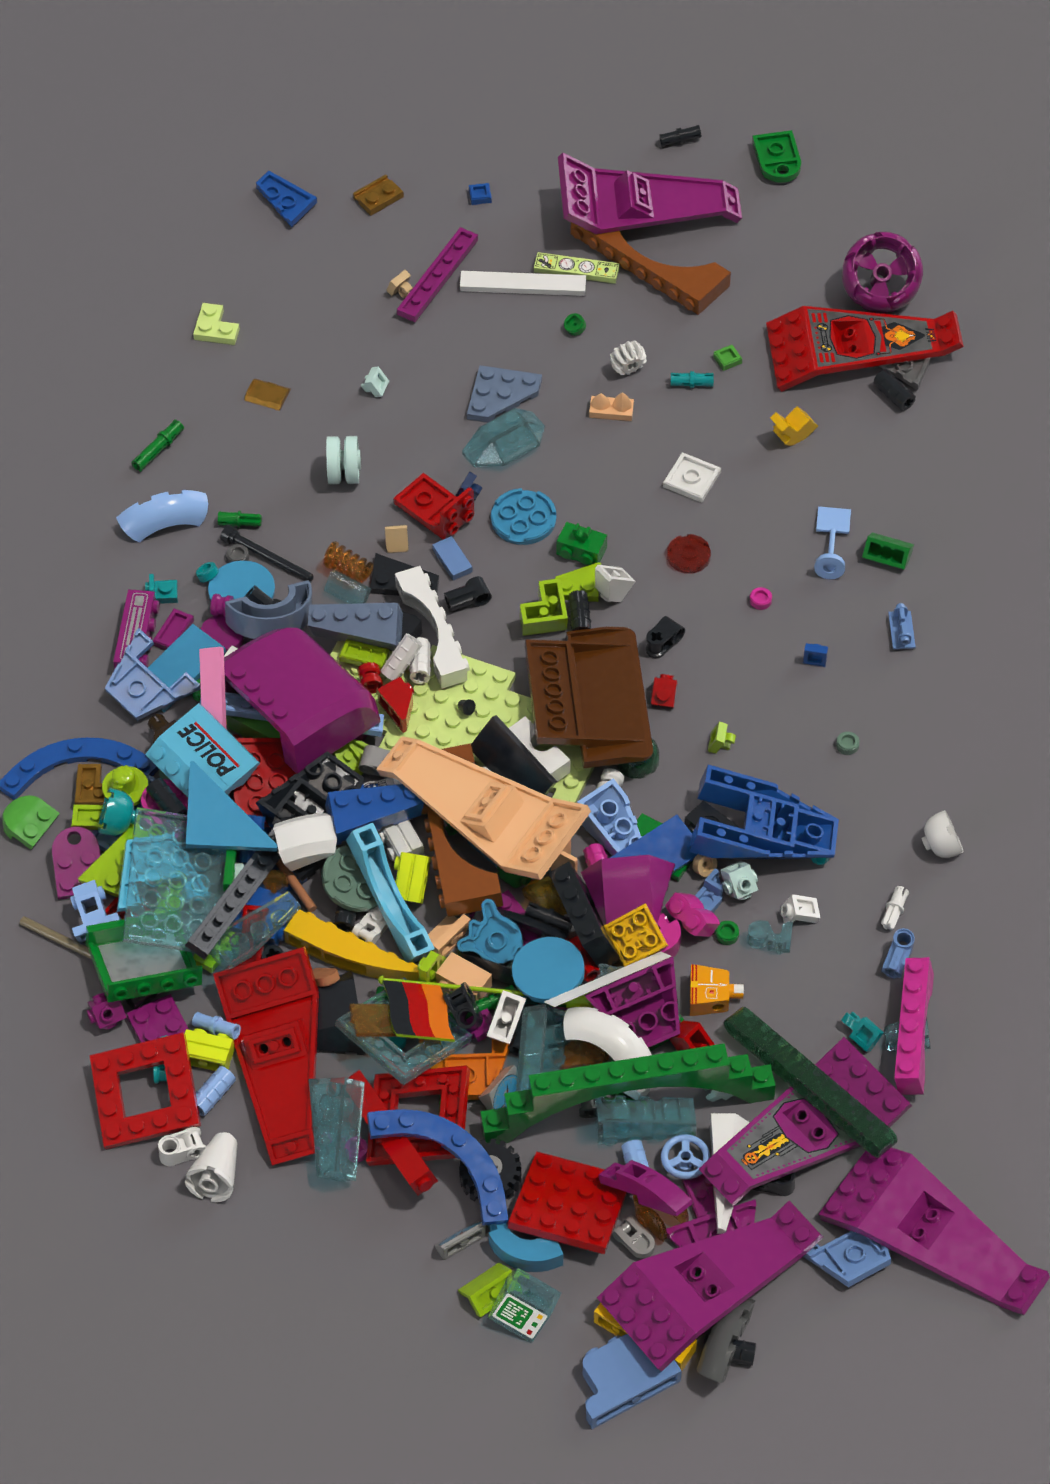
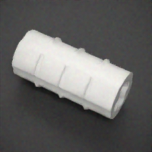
[380,633,422,680]
[409,637,432,684]

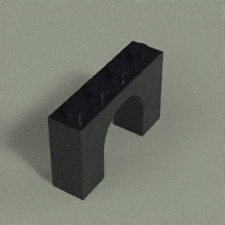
[549,861,621,971]

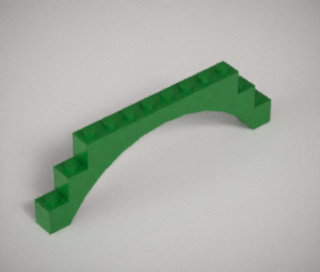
[480,1043,776,1144]

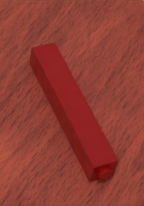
[340,1069,438,1196]

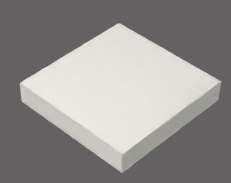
[663,452,721,503]

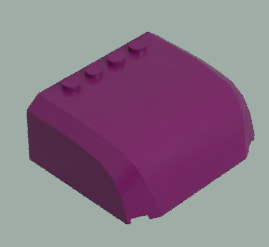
[224,628,381,774]

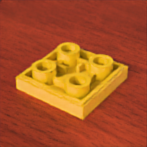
[604,903,668,966]

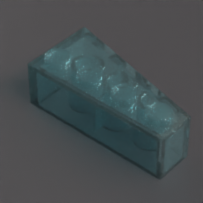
[595,1096,697,1146]

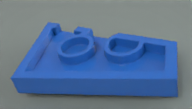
[256,171,317,227]

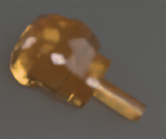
[263,870,288,893]

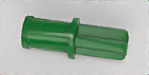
[218,511,262,528]

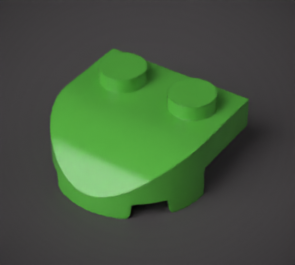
[2,795,60,850]

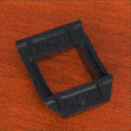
[457,908,569,988]

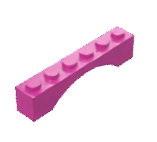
[894,957,934,1095]

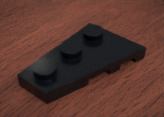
[370,553,439,596]

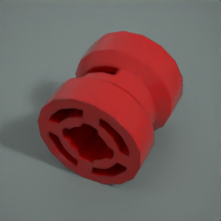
[357,662,383,694]

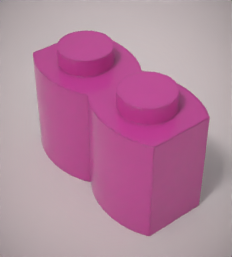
[665,892,720,937]

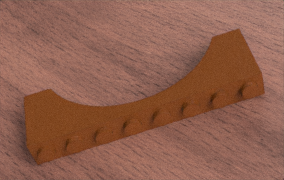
[571,222,731,315]
[422,743,504,917]

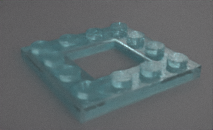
[335,977,472,1085]

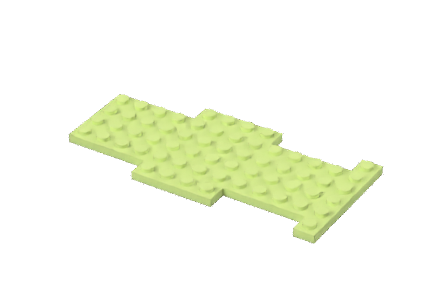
[330,640,594,803]

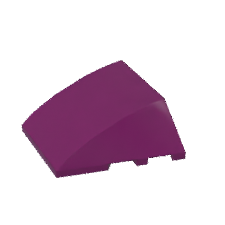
[581,855,675,926]
[584,957,680,1047]

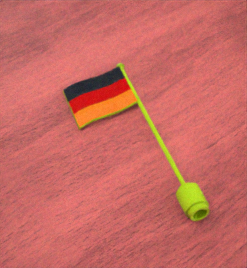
[378,975,595,1042]

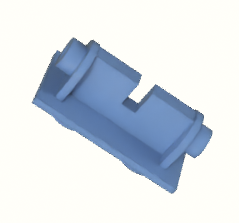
[888,603,916,649]

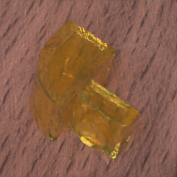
[522,876,567,915]

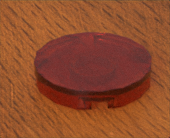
[667,534,711,573]

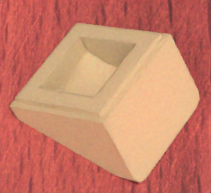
[385,525,409,553]

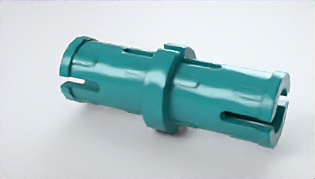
[671,371,714,388]

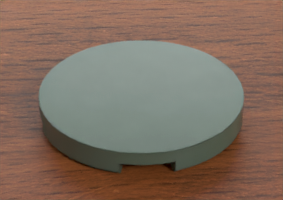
[321,845,392,912]

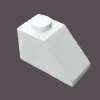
[595,565,636,602]
[487,990,526,1045]

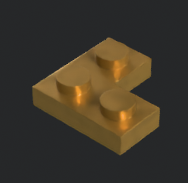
[75,764,105,805]

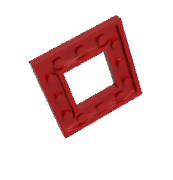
[90,1032,201,1150]
[366,1065,470,1166]

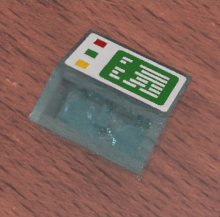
[487,1268,562,1343]

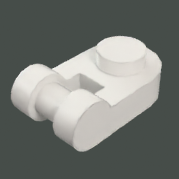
[352,906,388,944]

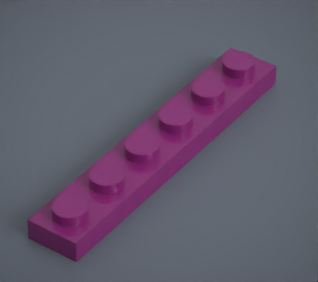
[397,227,478,322]

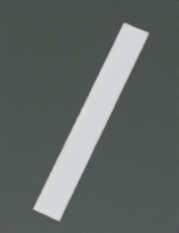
[544,951,672,1007]

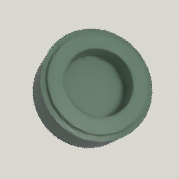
[836,732,860,755]

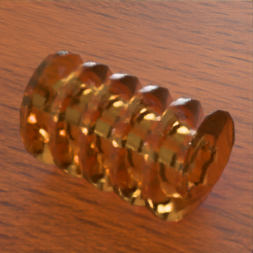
[323,541,374,585]

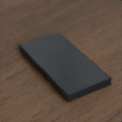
[471,715,557,795]

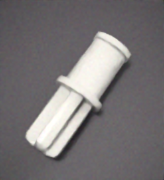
[881,886,909,930]

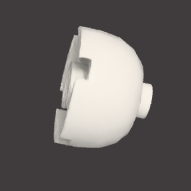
[921,810,964,858]

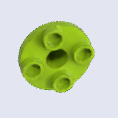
[102,765,149,806]

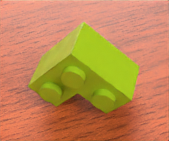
[519,578,568,636]

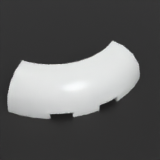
[563,1007,652,1061]

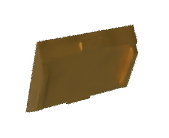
[244,379,291,411]

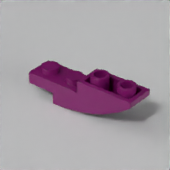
[599,1160,693,1216]

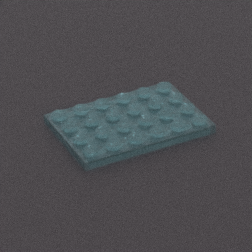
[122,807,227,956]

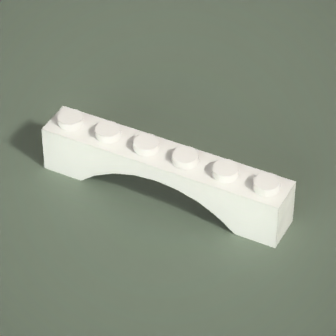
[395,566,470,689]

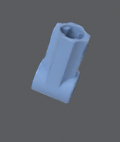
[881,928,915,979]

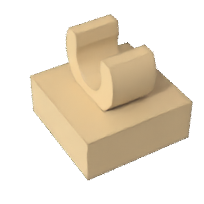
[386,270,413,298]

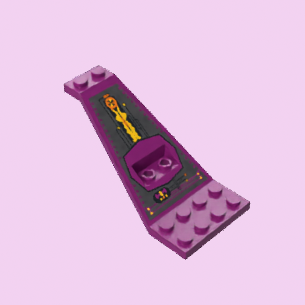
[699,1037,912,1206]

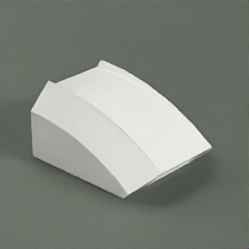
[273,813,337,871]

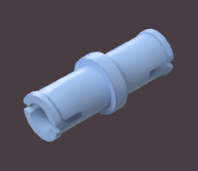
[192,1012,241,1039]

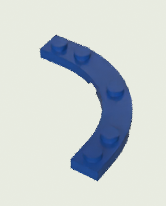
[0,737,159,800]
[367,1109,509,1225]

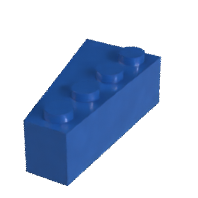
[325,784,424,846]

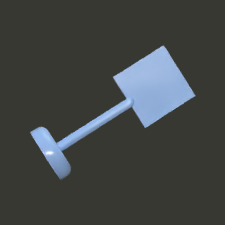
[814,506,851,579]

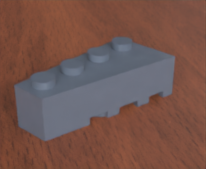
[308,603,403,651]

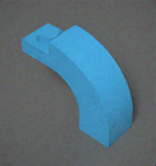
[488,1223,564,1272]

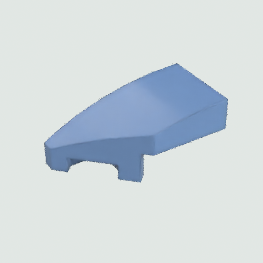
[695,868,723,913]

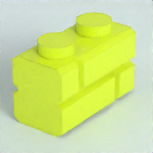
[394,852,431,904]
[185,1028,235,1071]

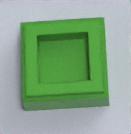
[713,345,742,371]

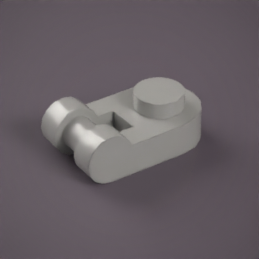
[612,1215,655,1259]

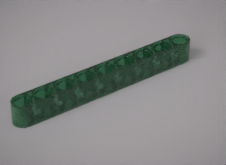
[723,1007,897,1158]

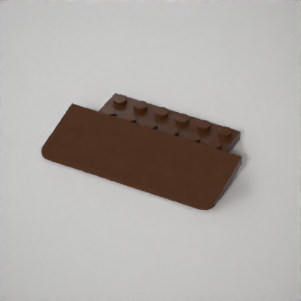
[525,627,653,768]

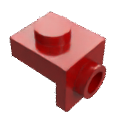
[651,674,678,708]

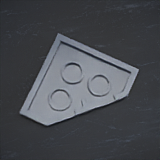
[467,365,542,422]

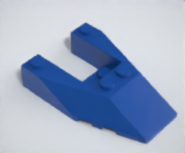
[689,765,839,859]

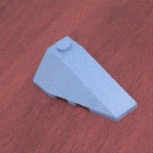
[577,778,642,856]

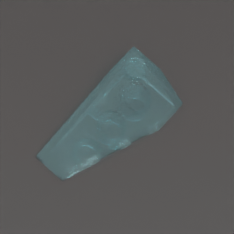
[211,891,301,970]

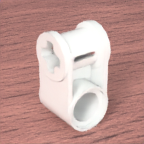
[158,1127,206,1167]

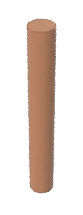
[276,858,317,912]

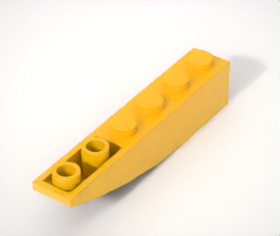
[284,909,419,981]

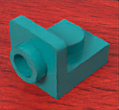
[145,574,178,604]

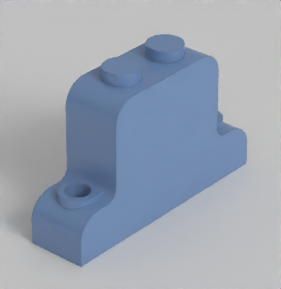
[583,1334,682,1429]

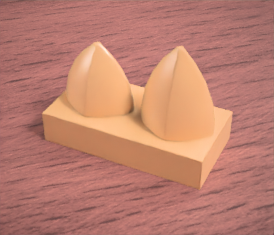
[589,392,634,421]

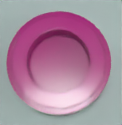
[750,587,772,610]

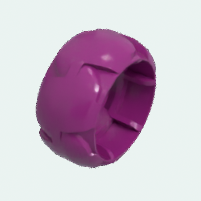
[842,232,923,313]

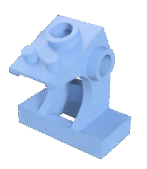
[70,880,122,943]

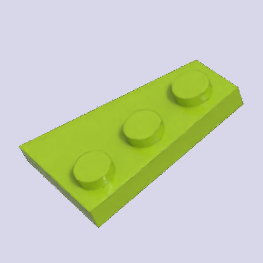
[78,827,152,897]

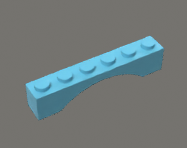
[346,823,435,963]

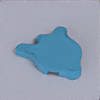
[457,899,524,964]

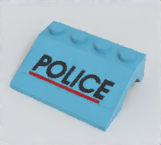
[145,703,260,797]

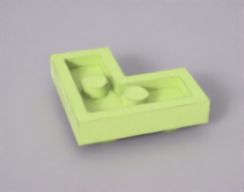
[193,303,240,345]

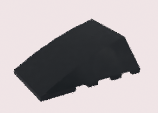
[256,751,365,858]
[266,970,366,1055]

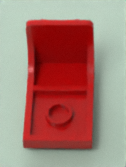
[393,473,474,540]

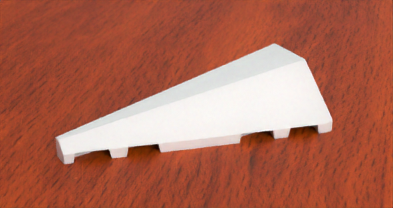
[709,1113,750,1234]

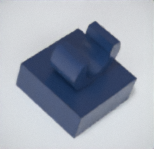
[455,472,482,501]

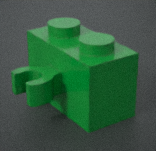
[556,522,607,565]

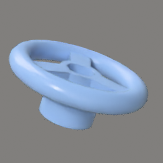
[661,1134,710,1179]

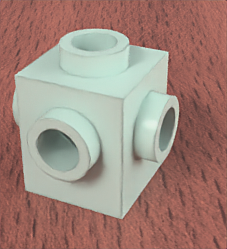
[720,861,758,900]

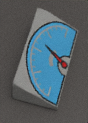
[478,1065,521,1110]
[435,1221,486,1260]

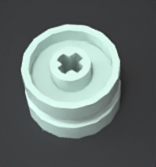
[326,436,361,484]

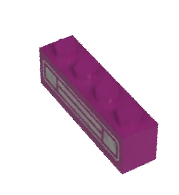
[113,589,160,669]

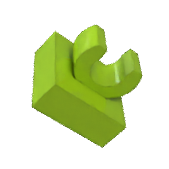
[708,721,736,754]

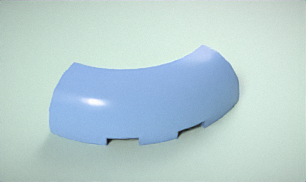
[116,490,208,543]

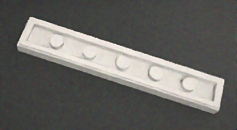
[460,271,586,296]

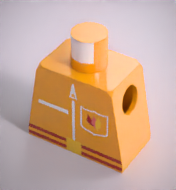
[690,964,744,1016]

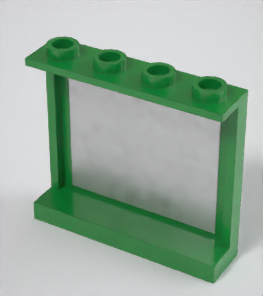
[86,909,203,1003]

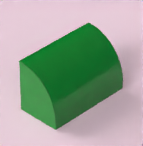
[862,532,914,569]

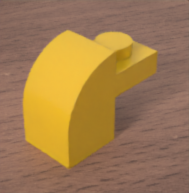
[770,406,818,446]

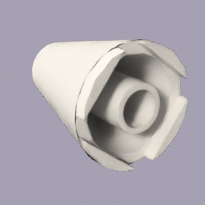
[185,1132,237,1202]

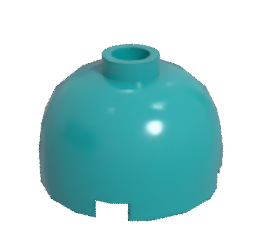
[98,787,138,836]

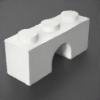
[509,716,570,782]

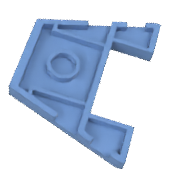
[105,628,201,721]
[803,1231,891,1287]

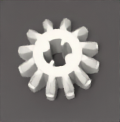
[610,341,647,375]

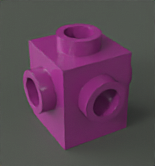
[86,993,127,1029]

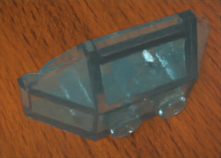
[462,408,545,467]

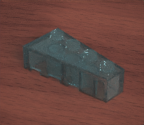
[516,1004,570,1091]
[309,1077,365,1181]

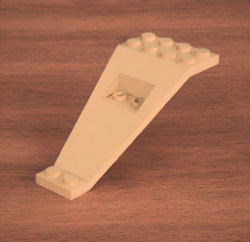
[376,736,591,880]

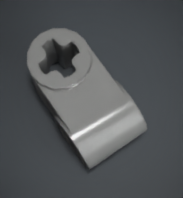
[358,745,390,778]

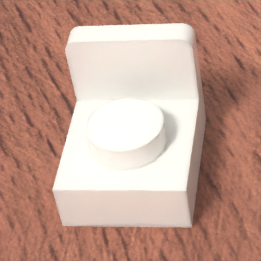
[781,894,820,926]

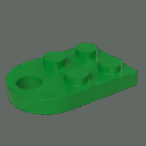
[752,130,801,183]

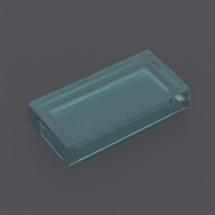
[324,570,371,604]

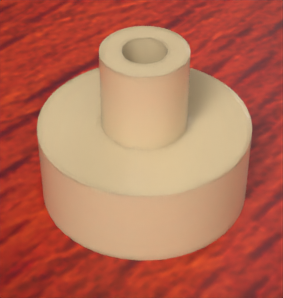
[693,854,717,877]

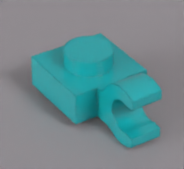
[841,1012,884,1052]

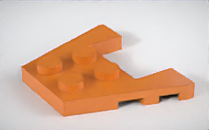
[419,1038,509,1100]

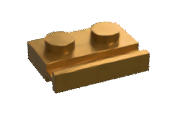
[353,174,404,216]

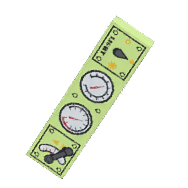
[534,252,619,284]

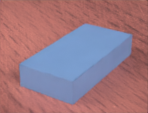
[432,536,473,581]

